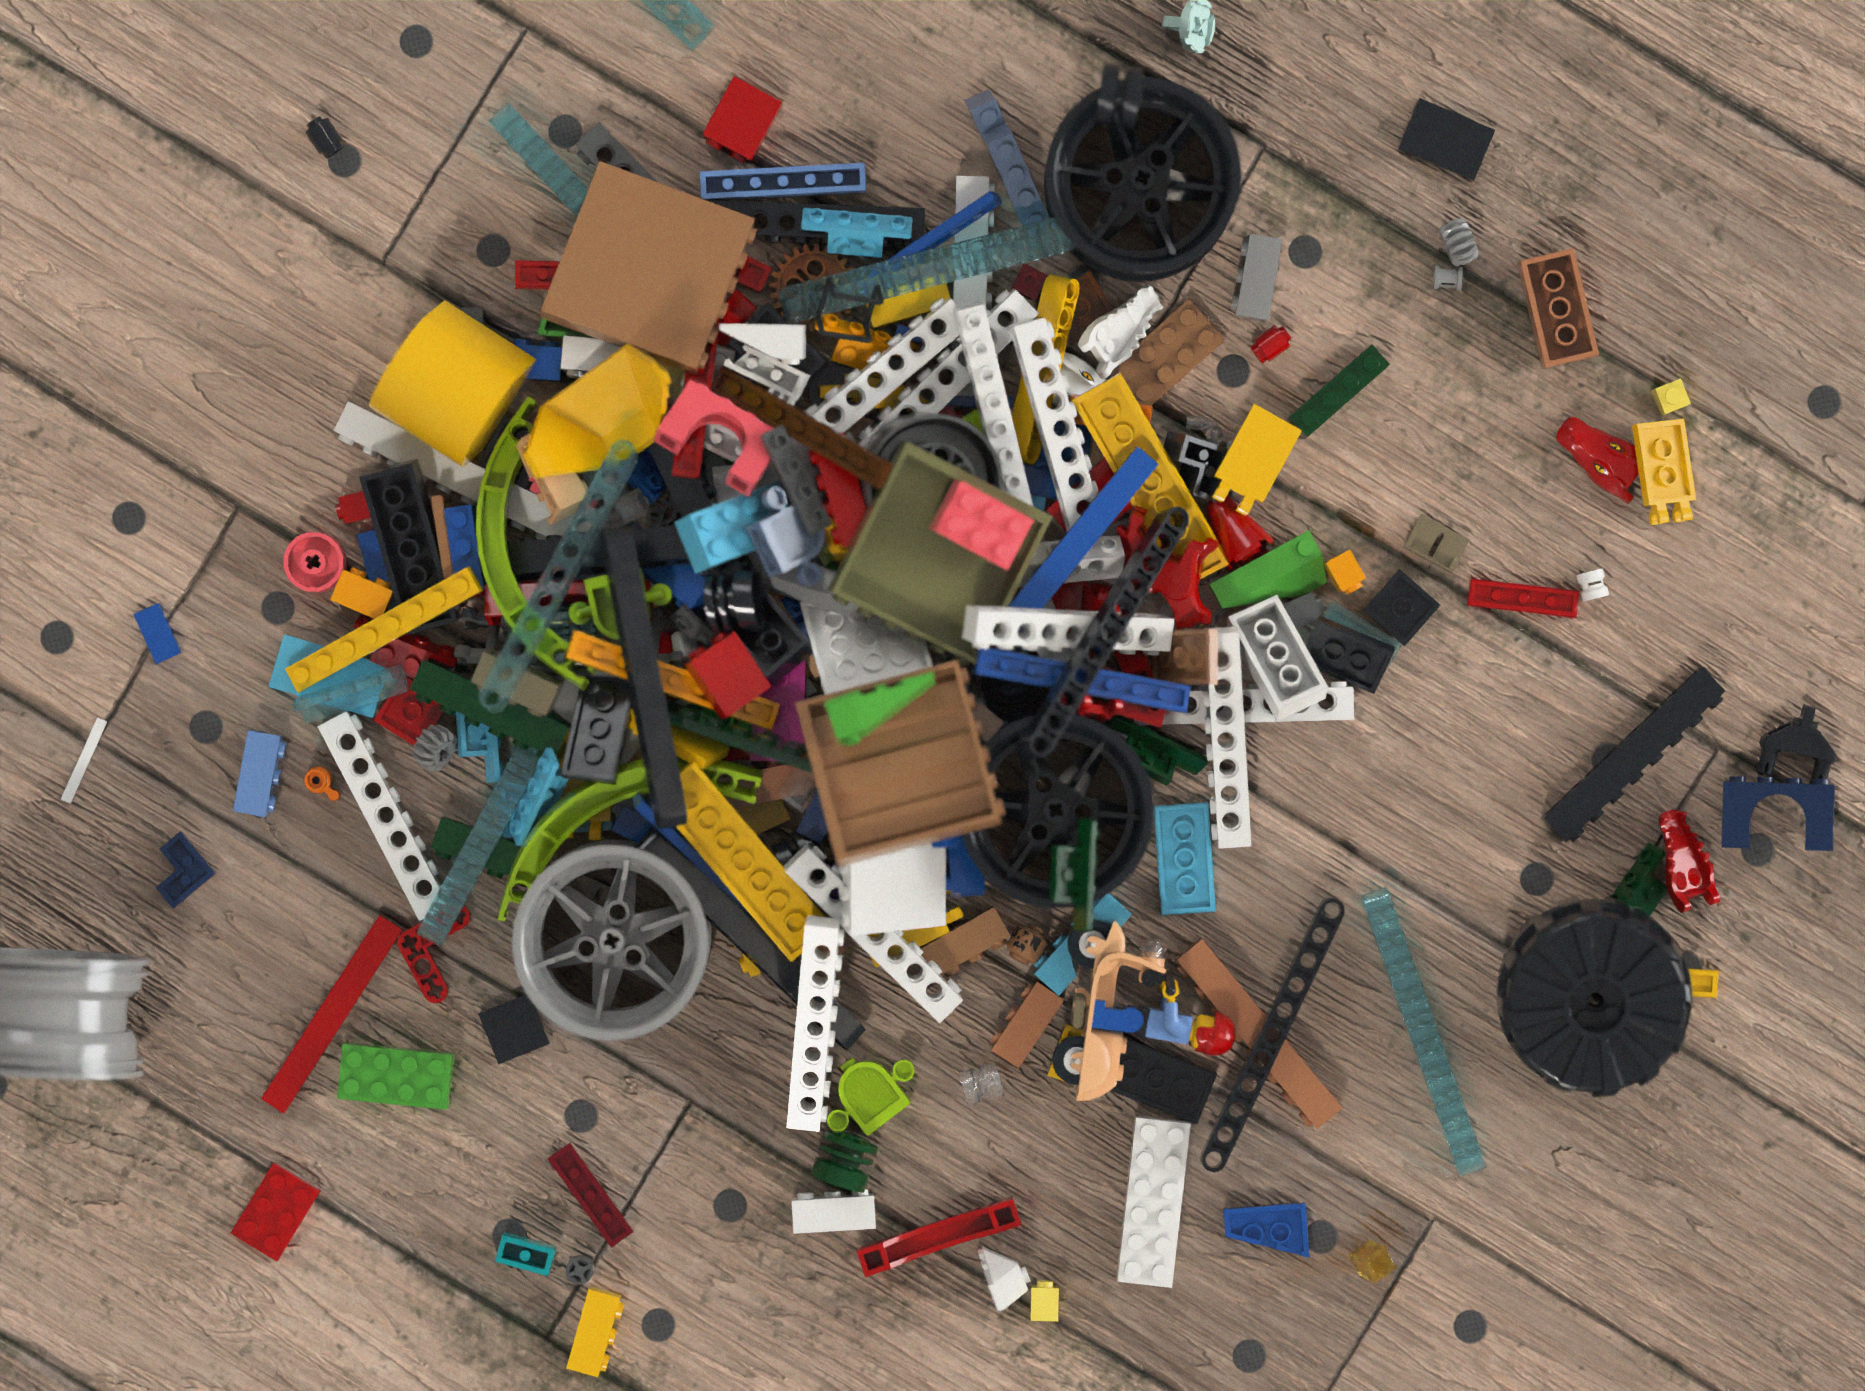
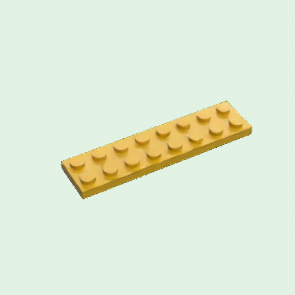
[1072,373,1230,579]
[676,761,825,962]

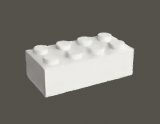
[1227,595,1328,721]

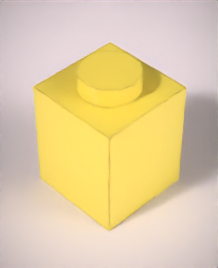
[1651,379,1691,416]
[1030,1280,1059,1321]

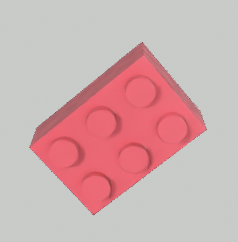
[929,479,1034,570]

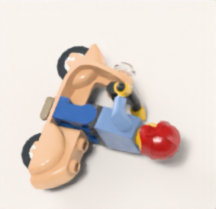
[1052,919,1236,1101]

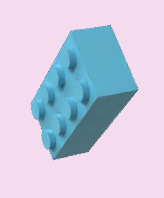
[674,481,789,574]

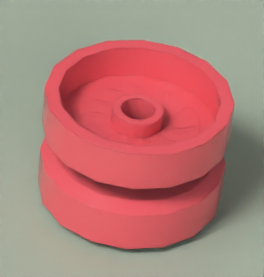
[283,532,347,593]

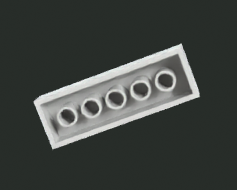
[1116,1115,1191,1288]

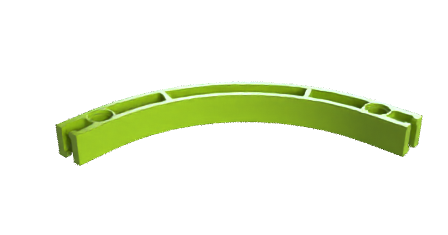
[476,396,598,691]
[497,756,762,922]

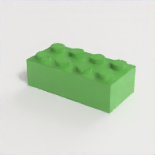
[337,1042,455,1110]

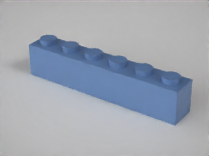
[700,163,866,201]

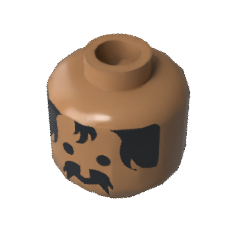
[1007,923,1047,966]

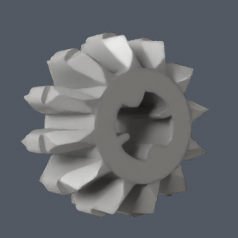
[1439,218,1479,266]
[412,724,458,772]

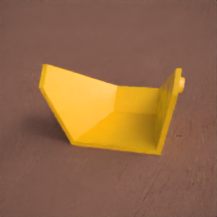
[523,343,670,478]

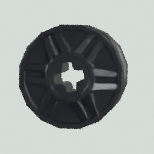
[704,569,764,632]
[981,653,1040,721]

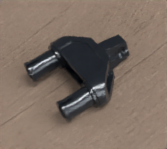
[1755,704,1838,784]

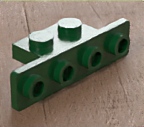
[1103,714,1208,786]
[1050,819,1098,932]
[1610,843,1667,916]

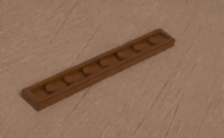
[711,365,894,489]

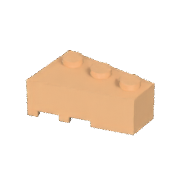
[516,434,589,526]

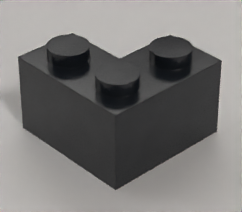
[1163,431,1228,502]

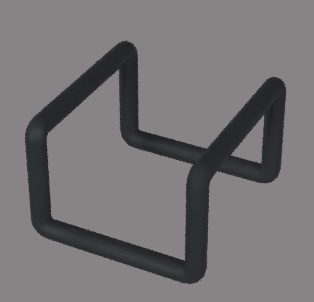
[816,277,884,343]

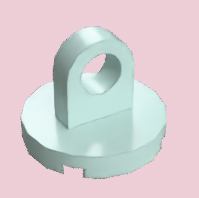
[1162,0,1215,53]

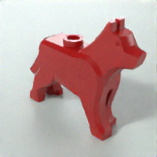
[1115,506,1220,630]

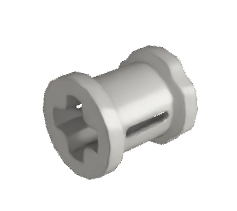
[1433,265,1463,291]

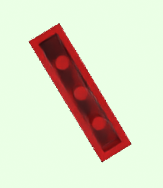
[807,432,867,551]

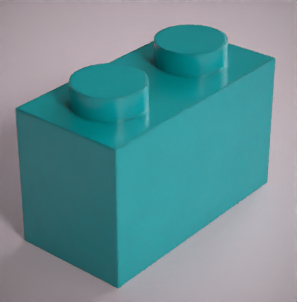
[495,1232,557,1276]

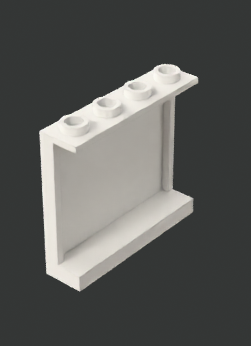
[839,843,946,936]

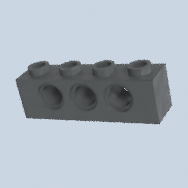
[576,122,657,182]

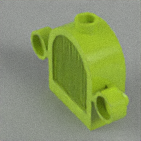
[569,568,673,639]
[827,1057,915,1136]

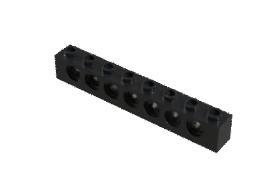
[706,200,925,248]

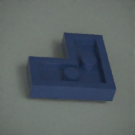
[156,831,216,909]

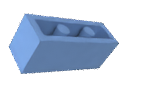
[233,730,287,817]

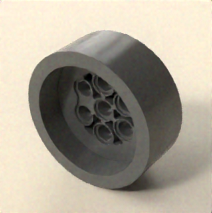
[857,412,1003,510]

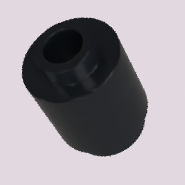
[305,116,344,159]

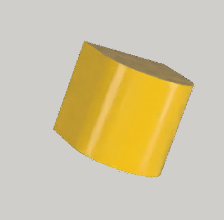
[369,300,537,467]

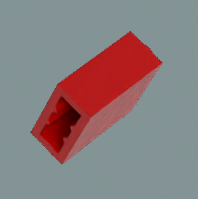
[703,76,783,164]
[684,631,772,719]

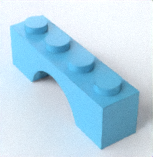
[1034,894,1132,996]

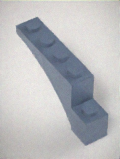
[964,89,1052,238]

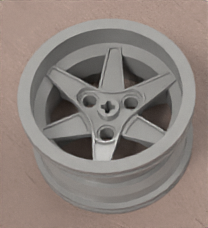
[512,838,712,1041]
[0,947,150,1079]

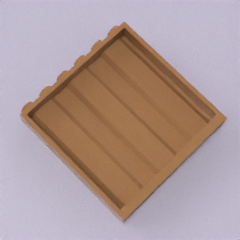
[796,660,1005,867]

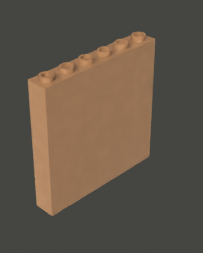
[541,161,758,375]

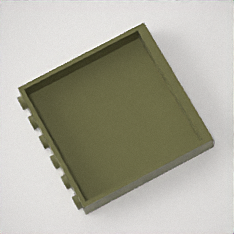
[827,441,1053,668]

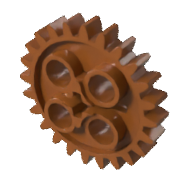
[769,243,858,333]

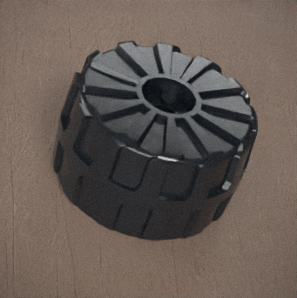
[1497,896,1693,1098]

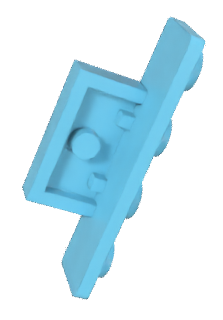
[801,208,913,258]
[456,712,503,783]
[509,747,569,846]

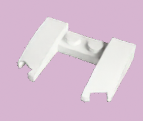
[704,345,810,462]

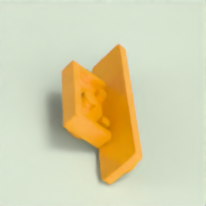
[814,313,920,377]

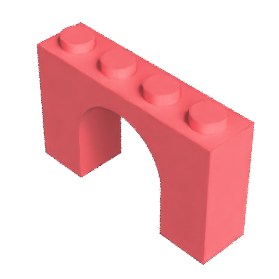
[654,379,775,497]

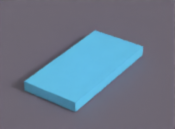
[268,634,389,718]
[1154,802,1216,915]

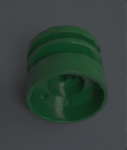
[810,1130,878,1193]

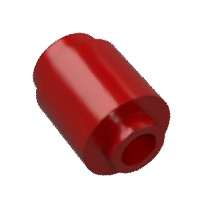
[1249,325,1292,364]

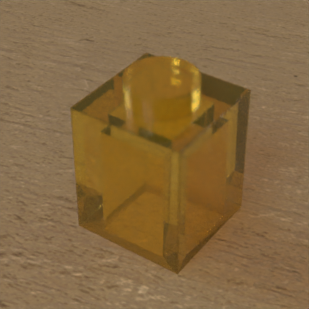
[1349,1240,1396,1283]

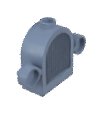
[746,487,825,586]

